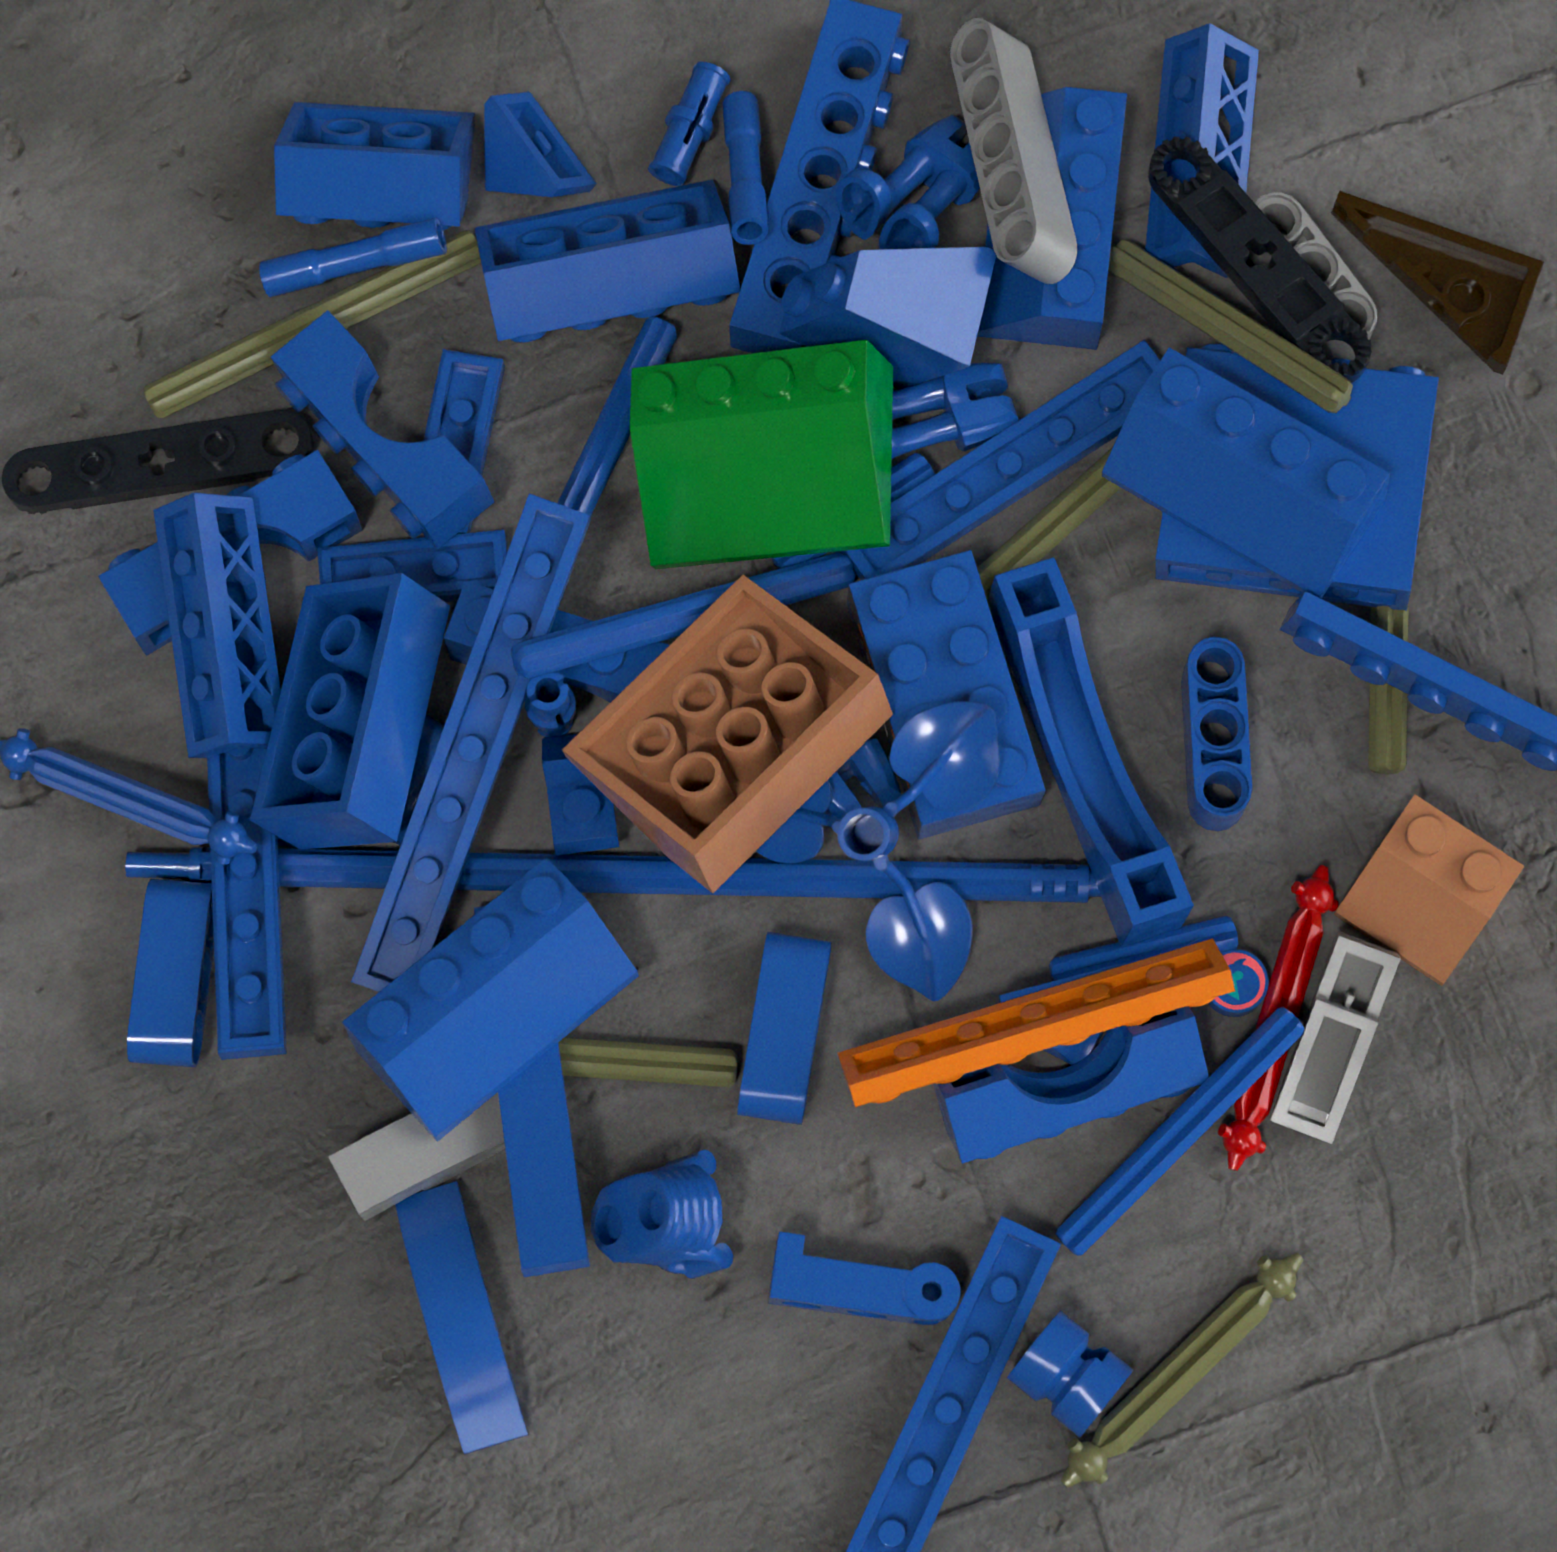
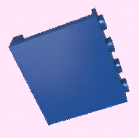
[1156,344,1439,611]

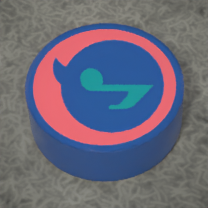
[1208,949,1269,1017]

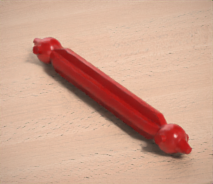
[1218,865,1339,1171]

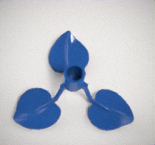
[756,701,1000,1001]

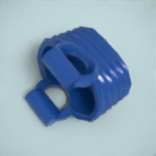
[591,1149,733,1279]

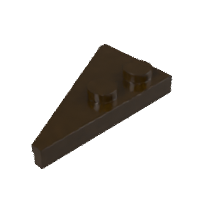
[1331,191,1544,375]

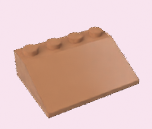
[562,575,893,893]

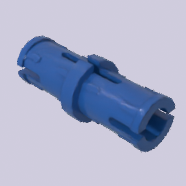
[648,61,731,186]
[525,672,576,738]

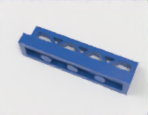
[1145,23,1259,278]
[153,492,281,758]

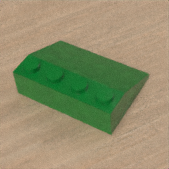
[630,340,893,569]

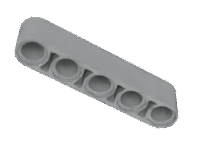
[950,18,1077,284]

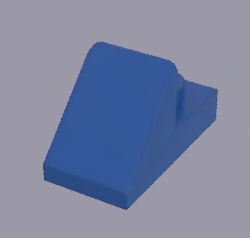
[542,734,619,856]

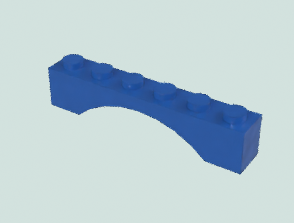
[987,557,1194,947]

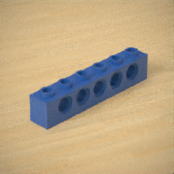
[729,0,910,353]

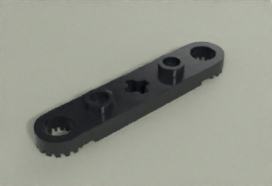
[1148,136,1372,383]
[2,410,314,514]

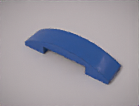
[395,1181,528,1455]

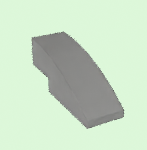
[1270,931,1401,1144]
[328,1093,505,1221]

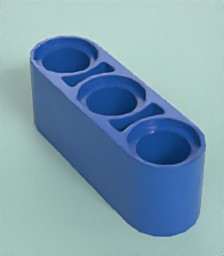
[1181,637,1252,831]
[127,879,214,1067]
[737,932,832,1125]

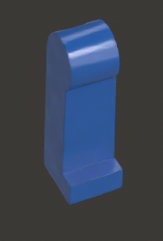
[768,1231,961,1325]

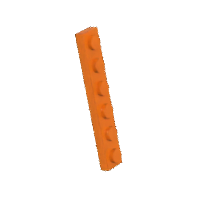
[837,938,1235,1107]

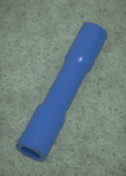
[722,91,768,245]
[259,218,447,297]

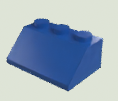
[274,102,475,230]

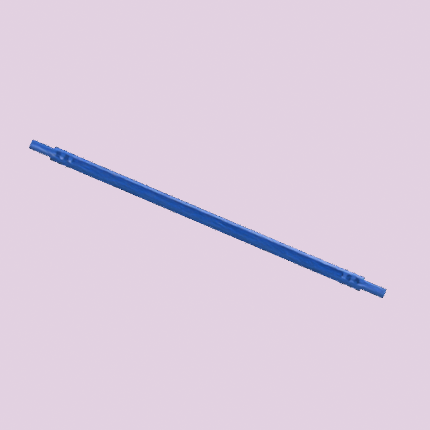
[125,847,1101,903]

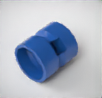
[1007,1310,1133,1438]

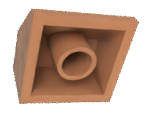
[1334,794,1525,986]

